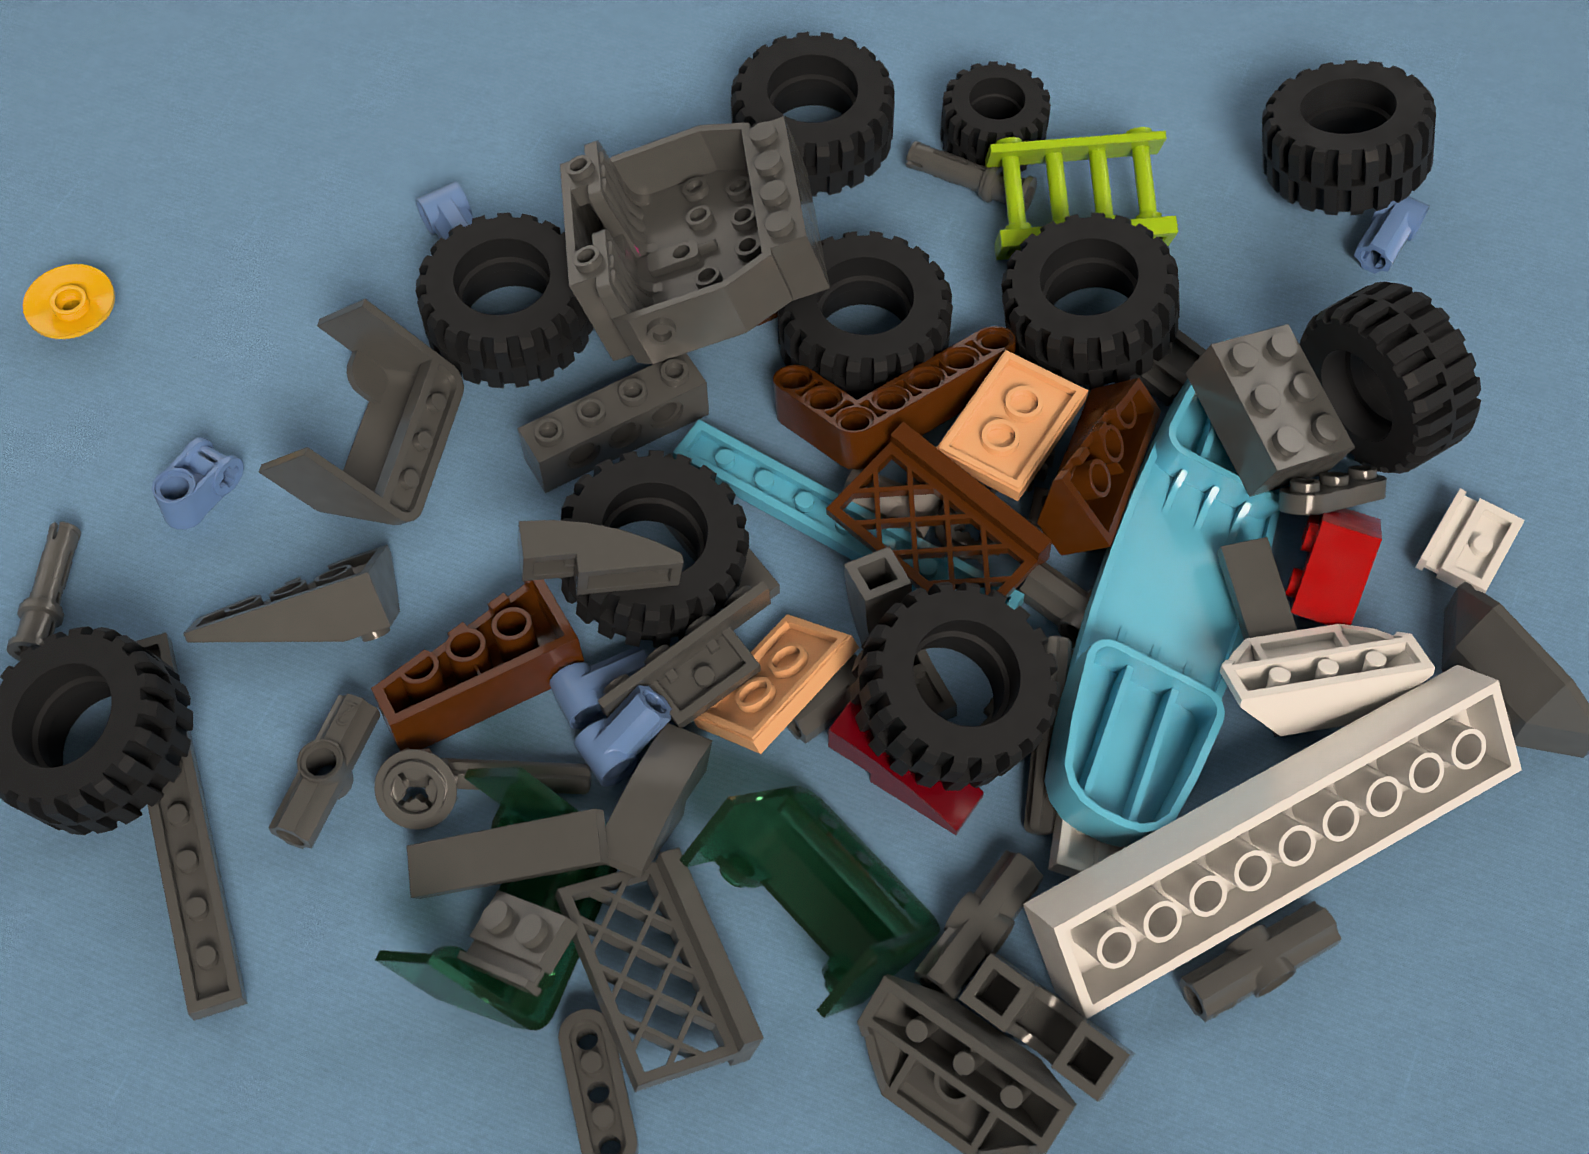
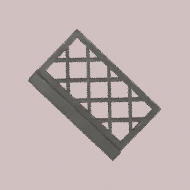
[555,848,764,1092]

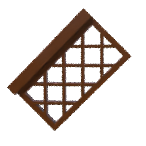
[826,421,1052,598]

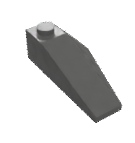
[183,544,400,643]

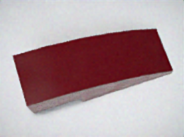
[828,700,984,835]

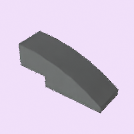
[518,520,683,595]
[606,723,712,879]

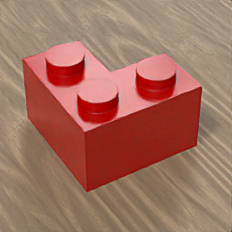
[1285,508,1382,625]

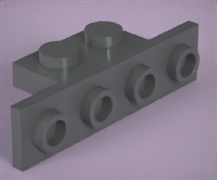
[598,581,771,728]

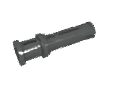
[906,141,1037,213]
[6,522,81,661]

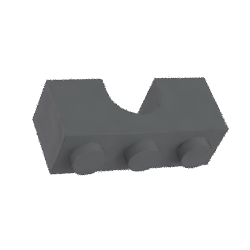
[959,953,1135,1102]

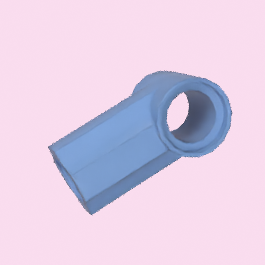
[415,182,473,240]
[1354,196,1430,274]
[549,647,648,730]
[574,685,672,787]

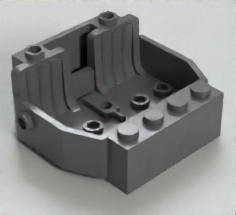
[560,116,830,364]

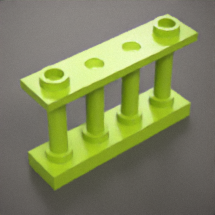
[985,127,1178,260]

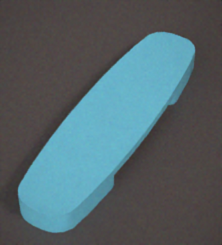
[1044,338,1290,847]

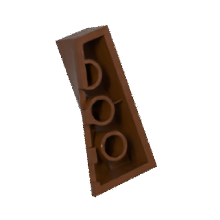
[1037,378,1161,556]

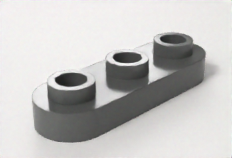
[1279,465,1387,515]
[558,1009,639,1154]

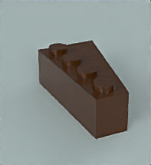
[371,579,585,751]

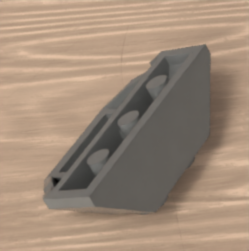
[1441,581,1589,758]
[857,974,1077,1154]

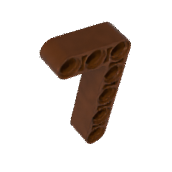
[773,326,1016,470]

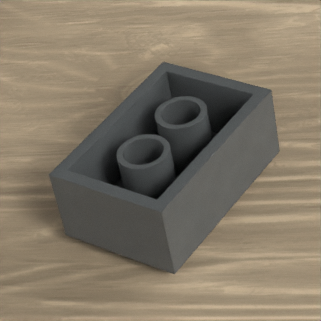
[1186,324,1355,497]

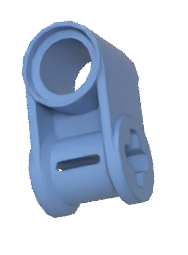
[152,437,244,529]

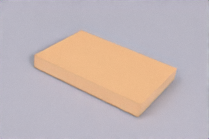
[937,350,1088,501]
[693,614,859,754]

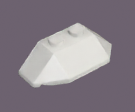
[1220,624,1435,736]

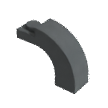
[844,546,957,720]

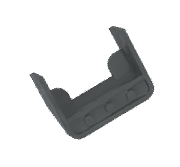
[259,299,464,525]

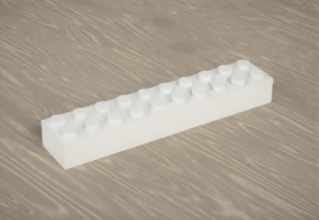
[1023,665,1522,1019]

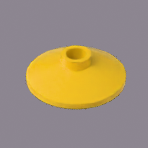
[23,264,115,339]

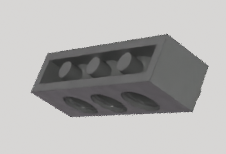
[517,353,709,493]

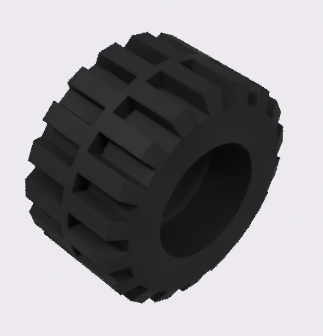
[940,61,1051,172]

